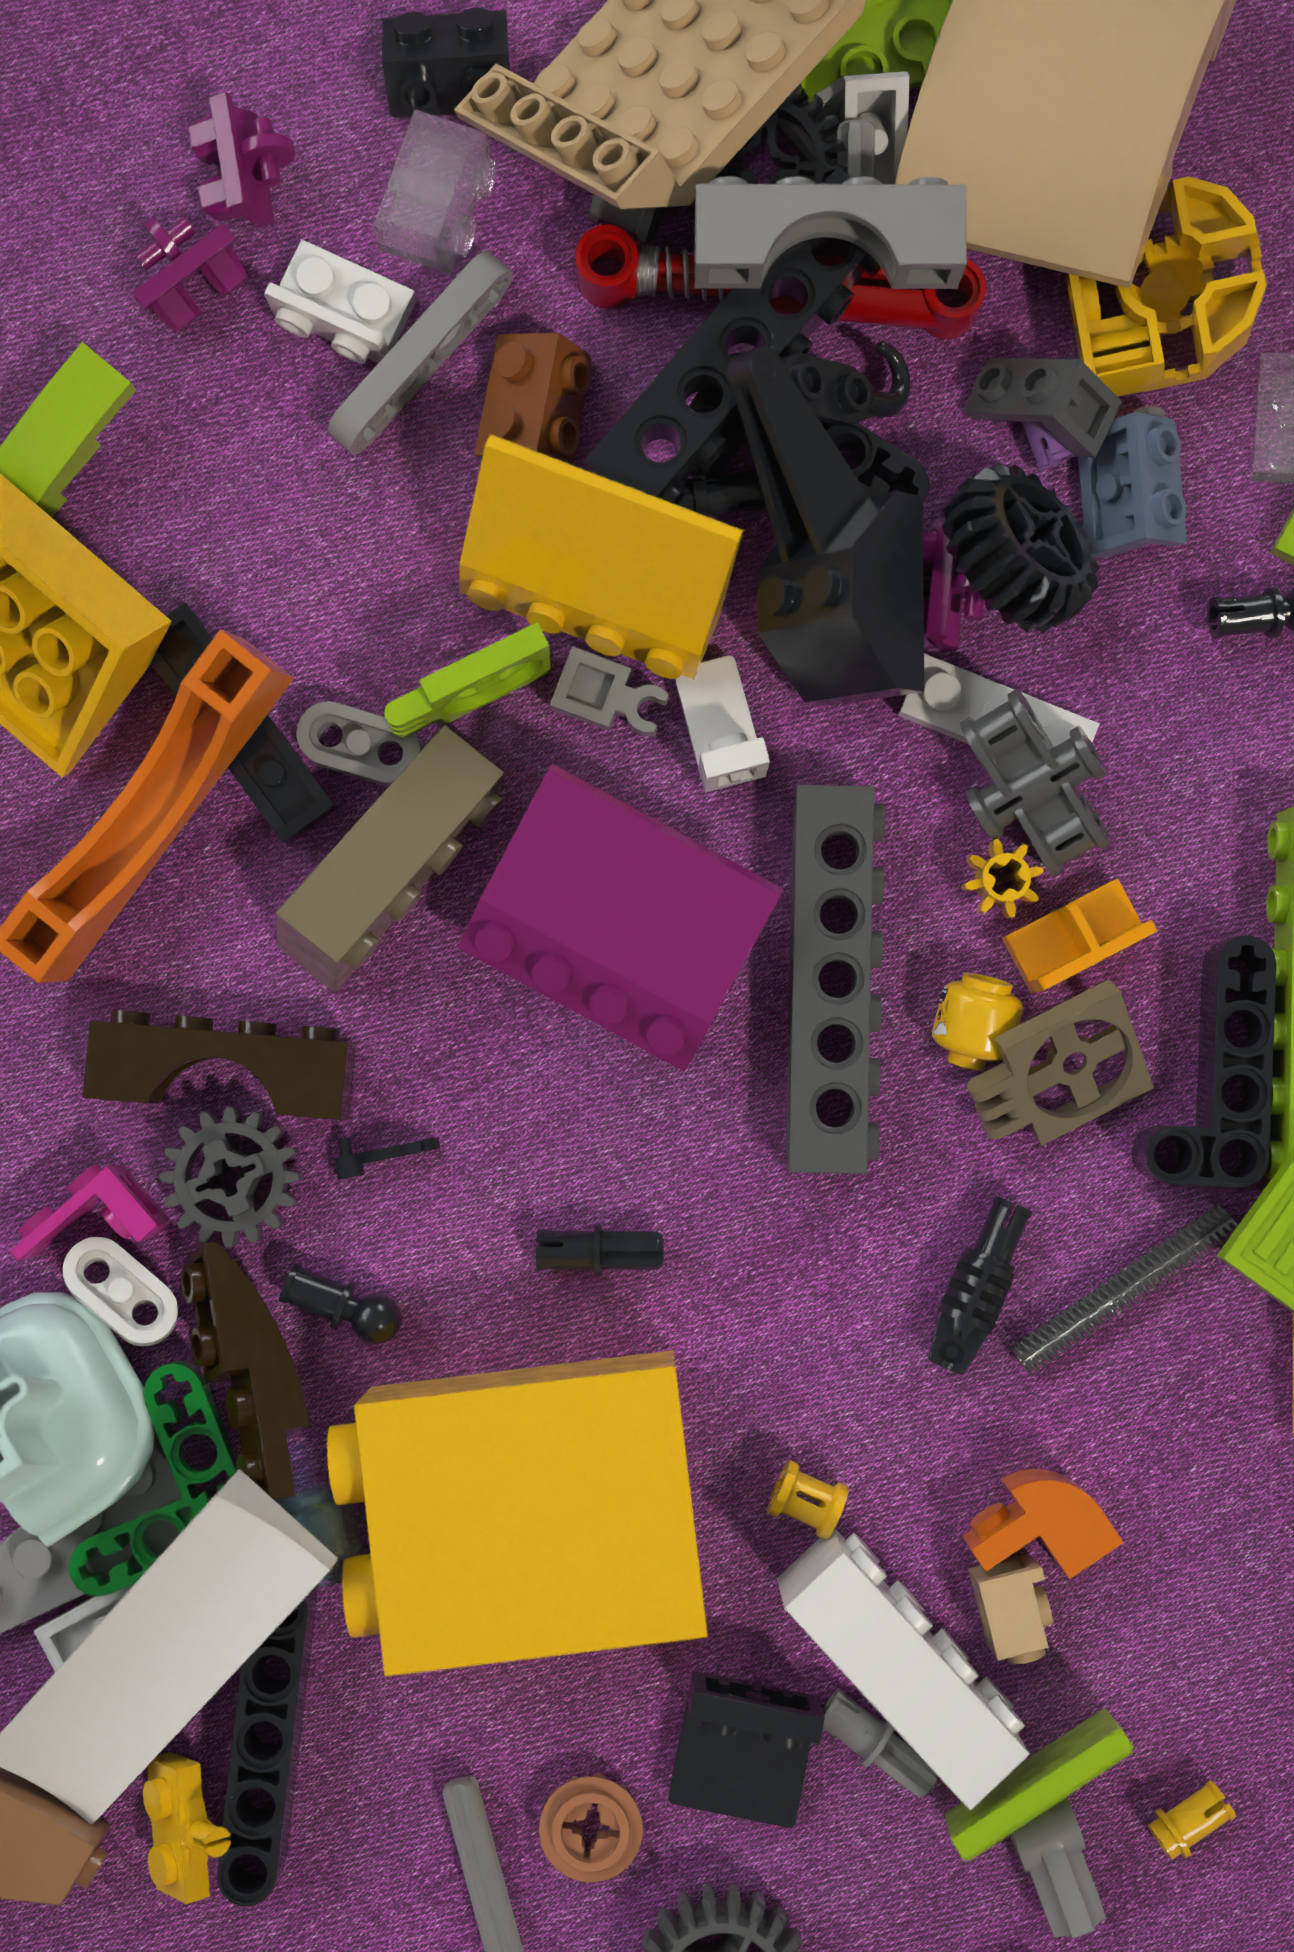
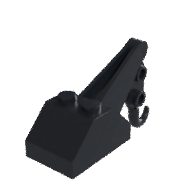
[727,341,924,706]

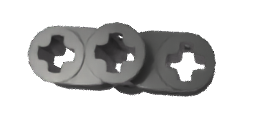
[960,689,1112,876]

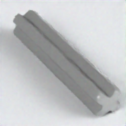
[442,1776,524,1952]

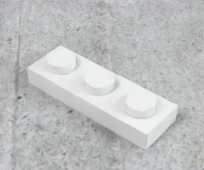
[897,654,1100,747]

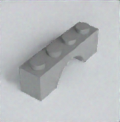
[695,177,967,289]

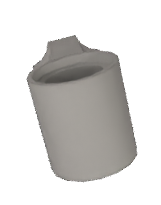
[1010,1797,1106,1938]

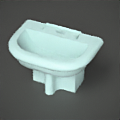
[0,1292,155,1547]

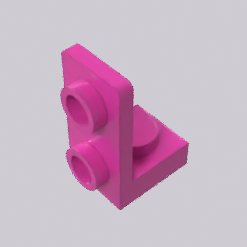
[9,1164,171,1262]

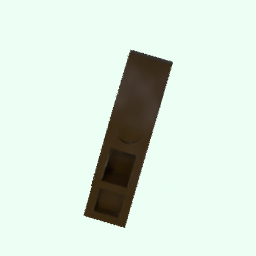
[181,1242,310,1504]

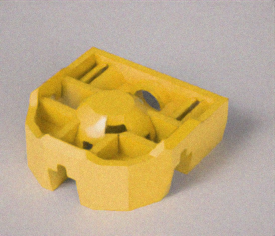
[1064,176,1268,397]

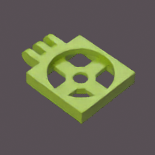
[384,622,551,738]

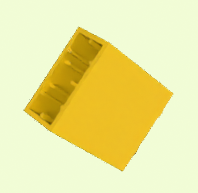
[327,1350,707,1676]

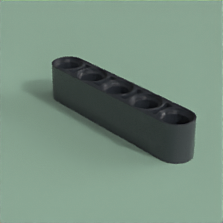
[217,1586,317,1907]

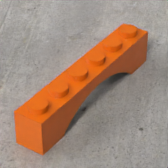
[0,629,294,983]

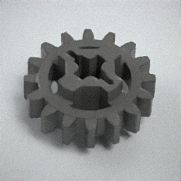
[159,1107,304,1247]

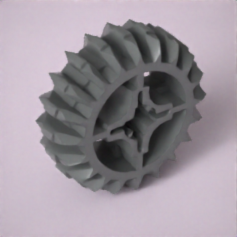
[642,1882,802,1952]

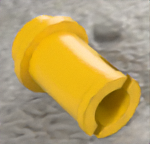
[1148,1780,1236,1861]

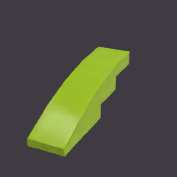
[0,342,137,517]

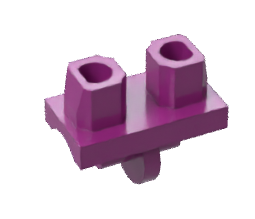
[189,92,295,227]
[132,217,248,333]
[923,522,984,650]

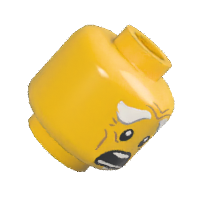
[932,972,1023,1071]

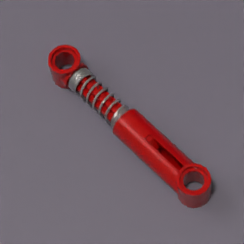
[575,224,987,340]

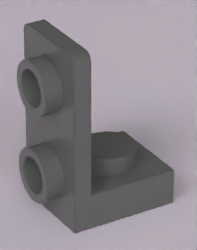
[963,358,1122,458]

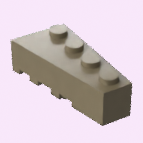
[276,725,504,993]

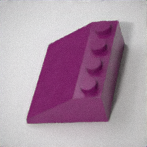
[458,764,784,1072]

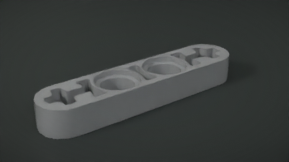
[327,250,513,455]

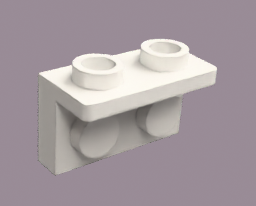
[264,239,417,364]

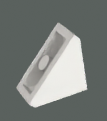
[778,71,909,185]

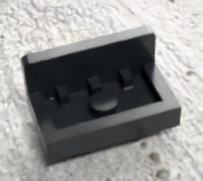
[382,8,510,118]

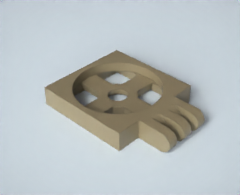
[967,979,1154,1146]

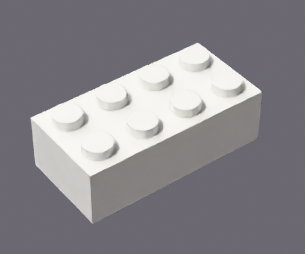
[777,1529,1029,1810]

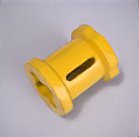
[766,1459,849,1540]

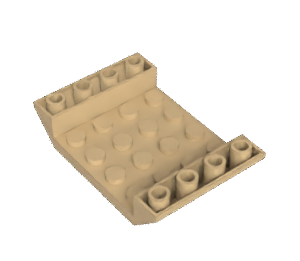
[454,0,866,209]

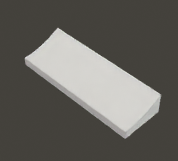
[0,1469,338,1825]

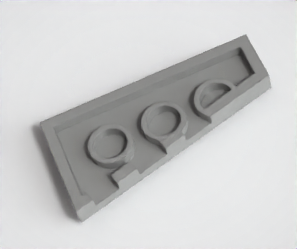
[0,1435,201,1633]

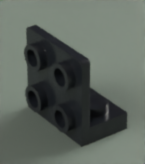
[668,1671,825,1828]

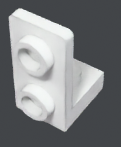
[674,656,770,792]

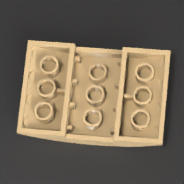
[894,0,1237,288]

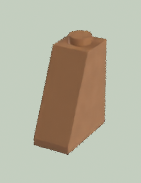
[0,1768,111,1905]

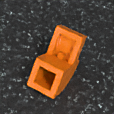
[962,1469,1124,1579]

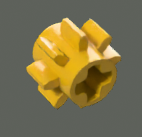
[961,839,1044,919]

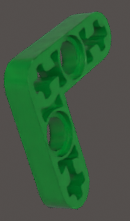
[68,1360,237,1597]

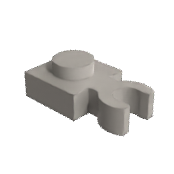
[550,646,669,737]

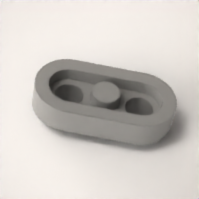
[296,701,422,786]

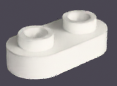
[63,1237,178,1346]

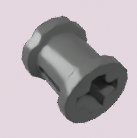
[589,195,665,245]

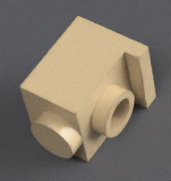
[968,1553,1053,1664]

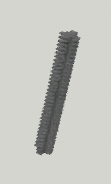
[1009,1203,1238,1377]

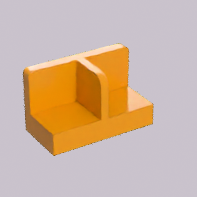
[1002,878,1158,994]

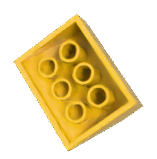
[459,434,743,680]
[0,473,172,778]

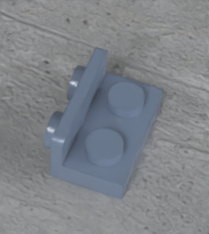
[1078,412,1186,559]

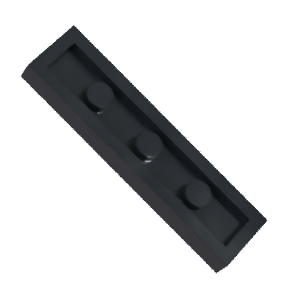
[151,602,338,845]

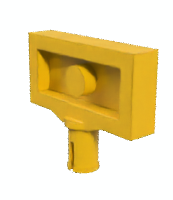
[143,1752,231,1904]

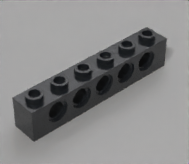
[583,167,882,505]

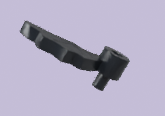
[333,1137,440,1180]

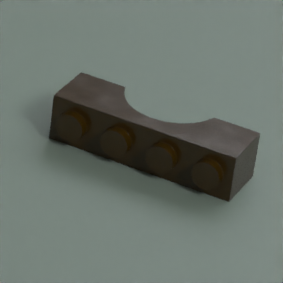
[82,1010,356,1120]

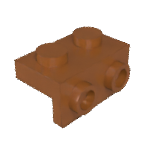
[474,333,592,465]

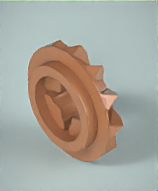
[539,1773,643,1883]

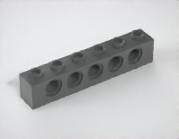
[785,784,885,1174]

